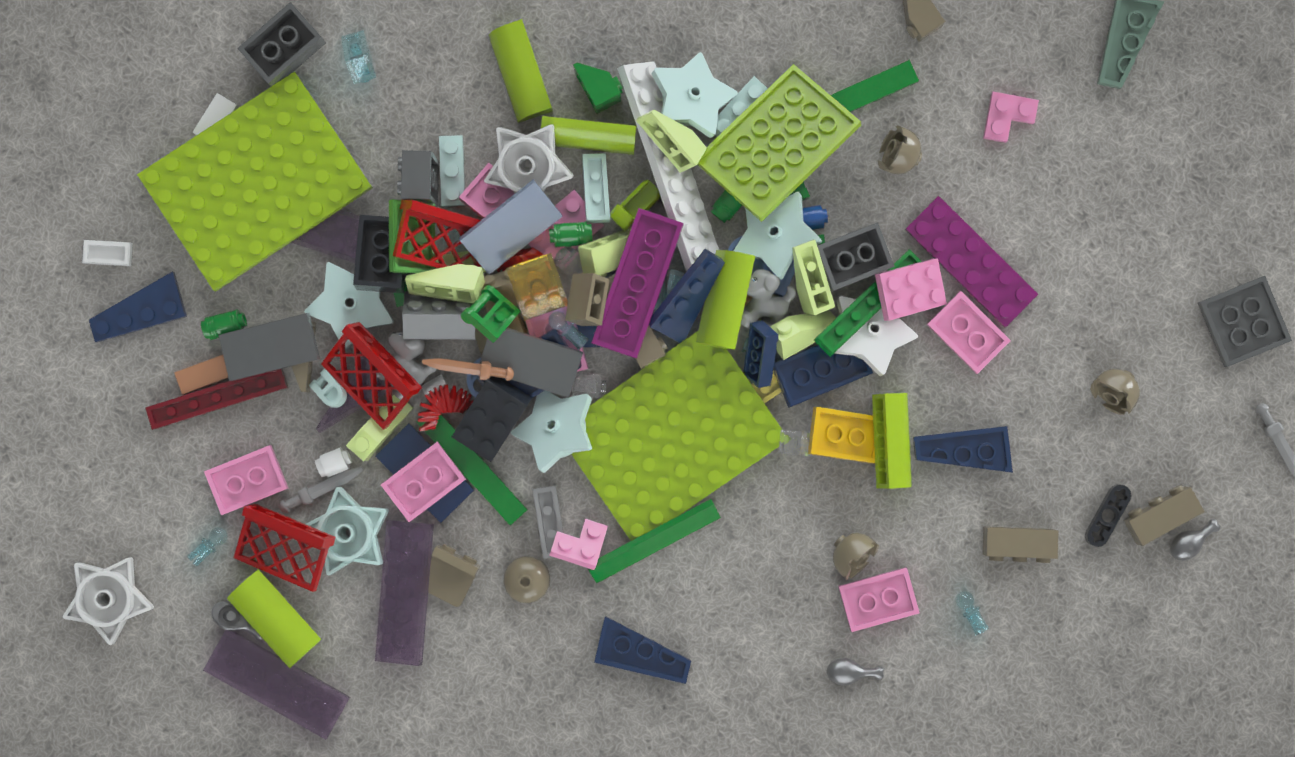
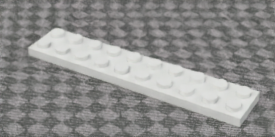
[617,62,719,272]

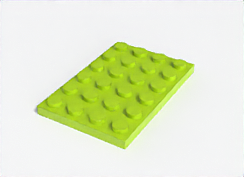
[697,64,861,222]

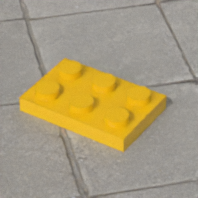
[808,407,875,464]

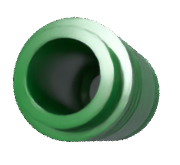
[710,190,742,223]
[549,222,593,247]
[201,309,247,340]

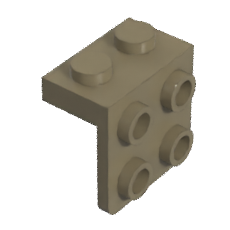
[419,544,480,607]

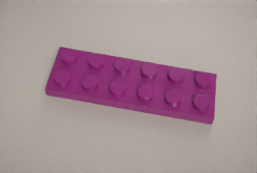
[905,196,1038,328]
[592,208,684,359]

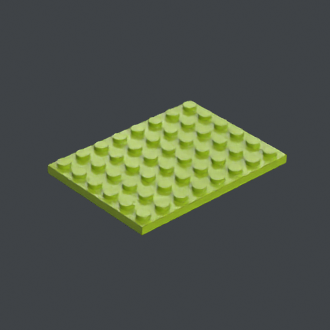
[137,71,373,292]
[571,331,789,541]

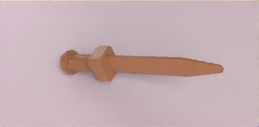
[422,358,514,381]

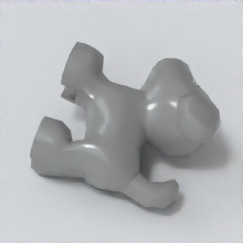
[741,269,796,328]
[376,332,436,400]

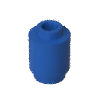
[803,205,828,230]

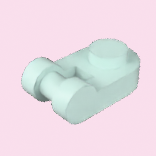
[309,368,347,408]

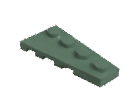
[1097,0,1164,89]

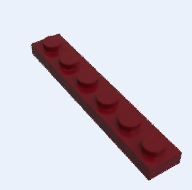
[145,368,288,430]

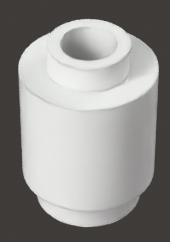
[315,447,352,477]

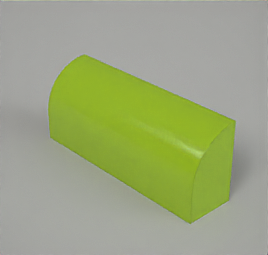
[488,19,553,123]
[541,116,637,155]
[696,250,755,350]
[872,393,912,489]
[227,569,321,668]

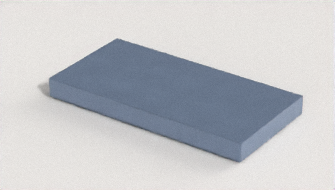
[459,179,563,274]

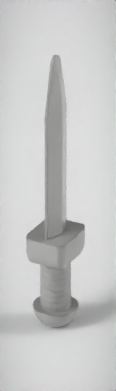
[1255,403,1295,476]
[280,467,363,513]

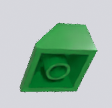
[573,62,623,114]

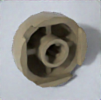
[878,125,922,175]
[1090,369,1140,415]
[833,533,879,580]
[503,556,550,603]

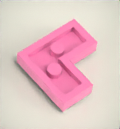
[983,92,1039,143]
[549,519,608,570]

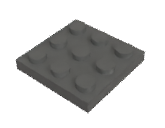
[1197,276,1292,367]

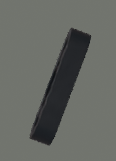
[1085,484,1132,547]

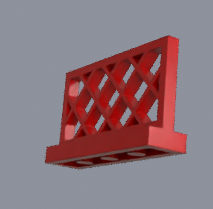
[393,200,481,268]
[321,322,422,430]
[233,504,336,592]

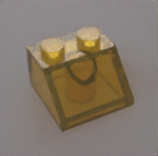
[506,253,568,321]

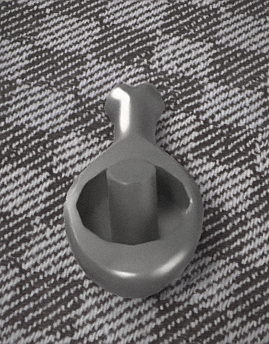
[1170,519,1221,561]
[211,601,263,641]
[826,658,884,685]

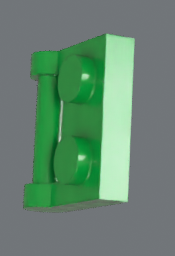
[461,285,521,343]

